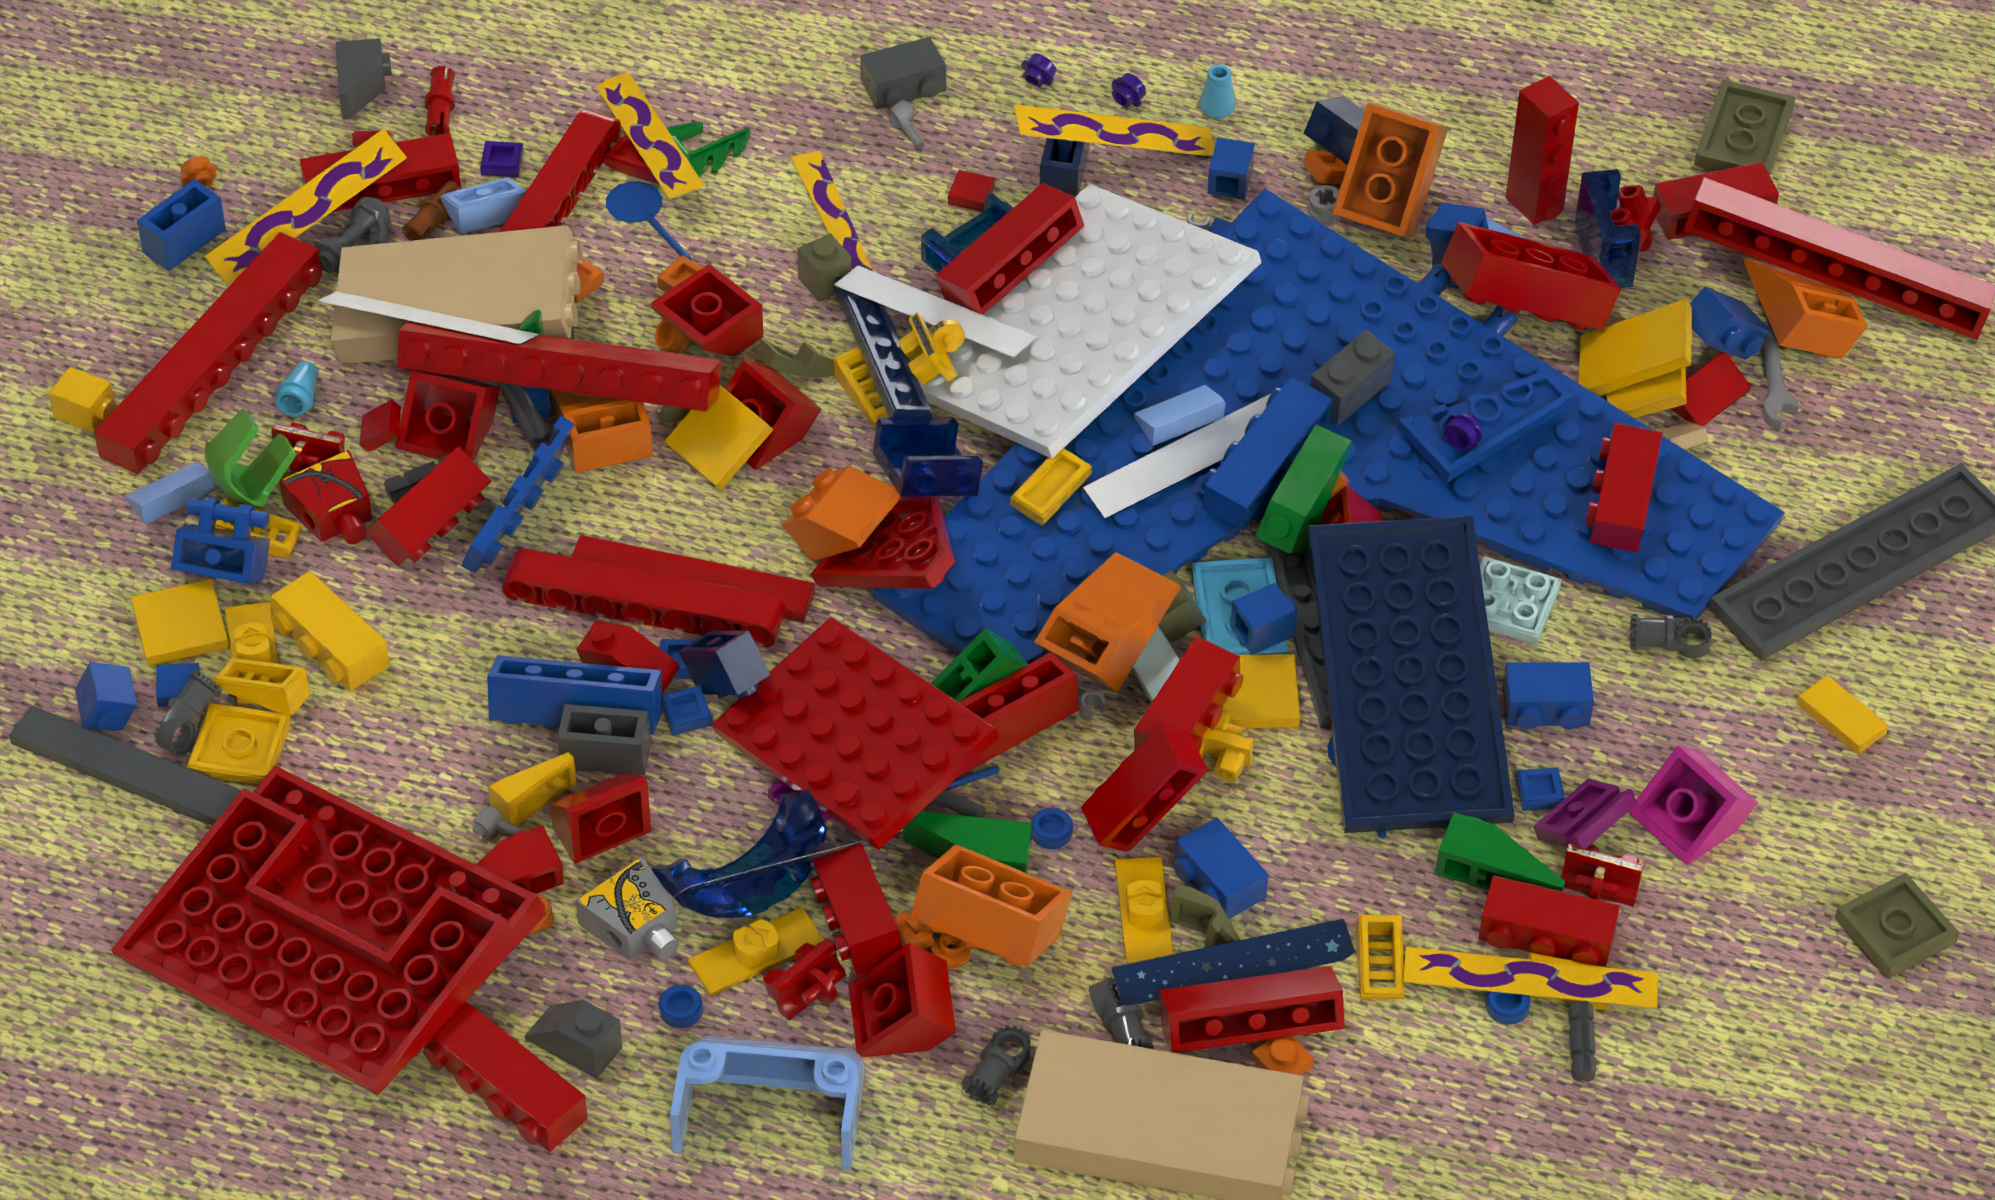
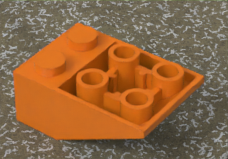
[1744,258,1868,359]
[548,389,653,473]
[1034,552,1182,692]

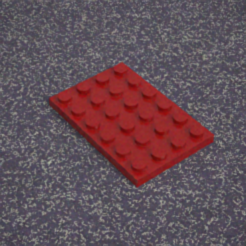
[711,617,1000,851]

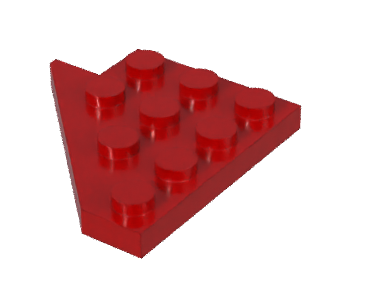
[810,473,955,590]

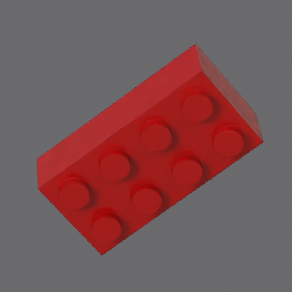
[1441,222,1621,330]

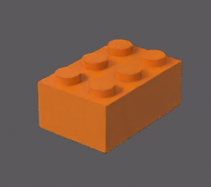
[1333,103,1449,237]
[910,844,1072,967]

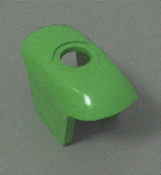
[205,409,296,509]

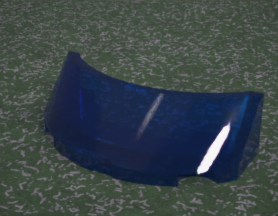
[651,790,827,918]

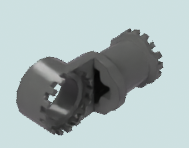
[1630,614,1712,659]
[154,669,222,756]
[1089,977,1154,1049]
[961,1025,1031,1105]

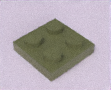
[1835,873,1959,979]

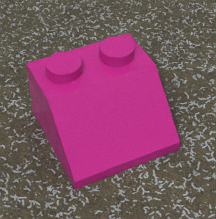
[1628,745,1759,865]

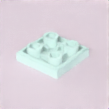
[1480,556,1562,645]

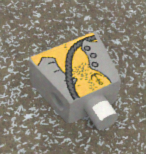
[576,857,679,960]

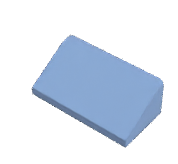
[441,177,526,234]
[1134,385,1225,446]
[125,462,216,524]

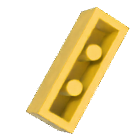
[270,571,390,692]

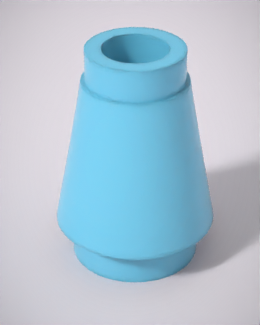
[1199,65,1236,119]
[275,361,319,417]

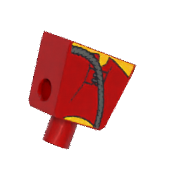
[280,450,372,545]

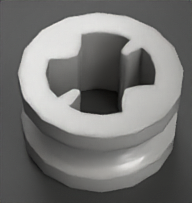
[1308,185,1340,222]

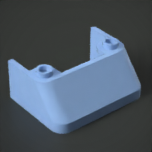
[670,1036,865,1170]

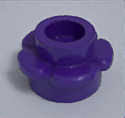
[1021,53,1057,88]
[1111,73,1146,108]
[1443,414,1482,451]

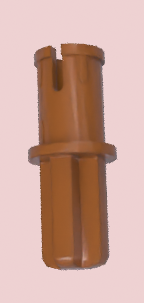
[402,181,462,241]

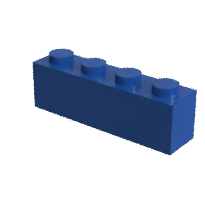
[1201,376,1333,531]
[487,655,662,735]

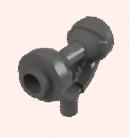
[315,197,390,274]

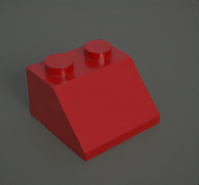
[651,263,764,357]
[725,359,822,470]
[395,370,500,461]
[550,772,651,864]
[848,942,956,1057]

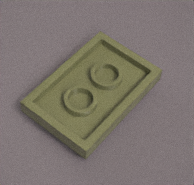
[1694,80,1796,175]

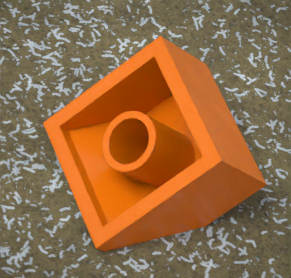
[782,466,903,561]

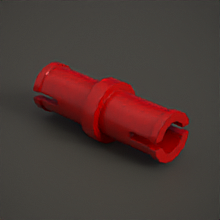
[425,66,455,136]

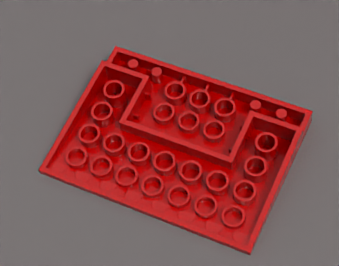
[111,765,547,1096]

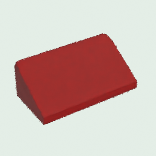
[1671,352,1751,426]

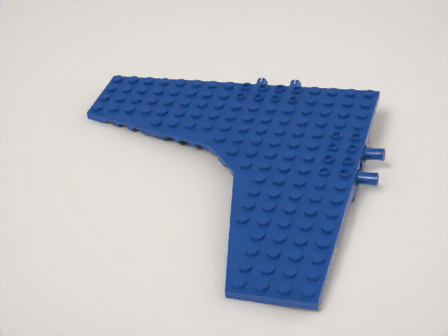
[874,188,1785,664]

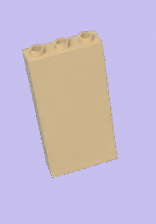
[330,225,583,363]
[1014,1029,1310,1200]

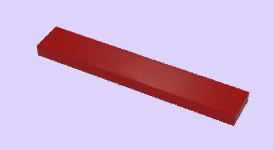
[571,535,815,622]

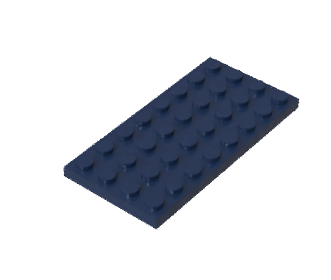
[1308,516,1515,833]

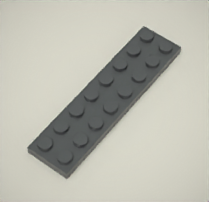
[1709,463,1995,661]

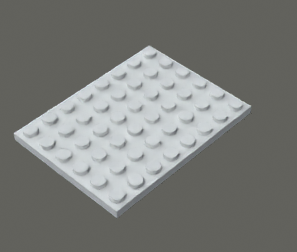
[909,184,1262,459]

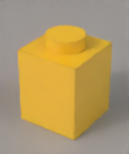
[49,366,116,433]

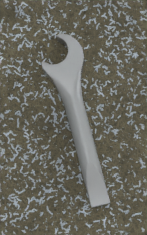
[1762,321,1799,430]

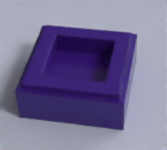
[480,141,524,177]

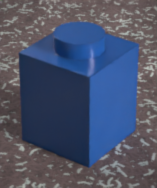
[1207,137,1255,200]
[1230,583,1298,655]
[75,662,137,731]

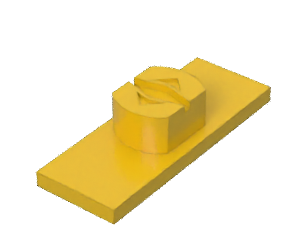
[225,601,279,706]
[1115,857,1173,964]
[687,907,824,997]

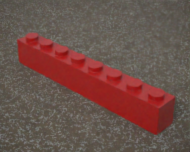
[1683,177,1995,340]
[94,232,322,474]
[397,321,721,411]

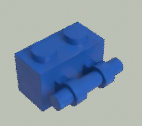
[171,497,270,584]

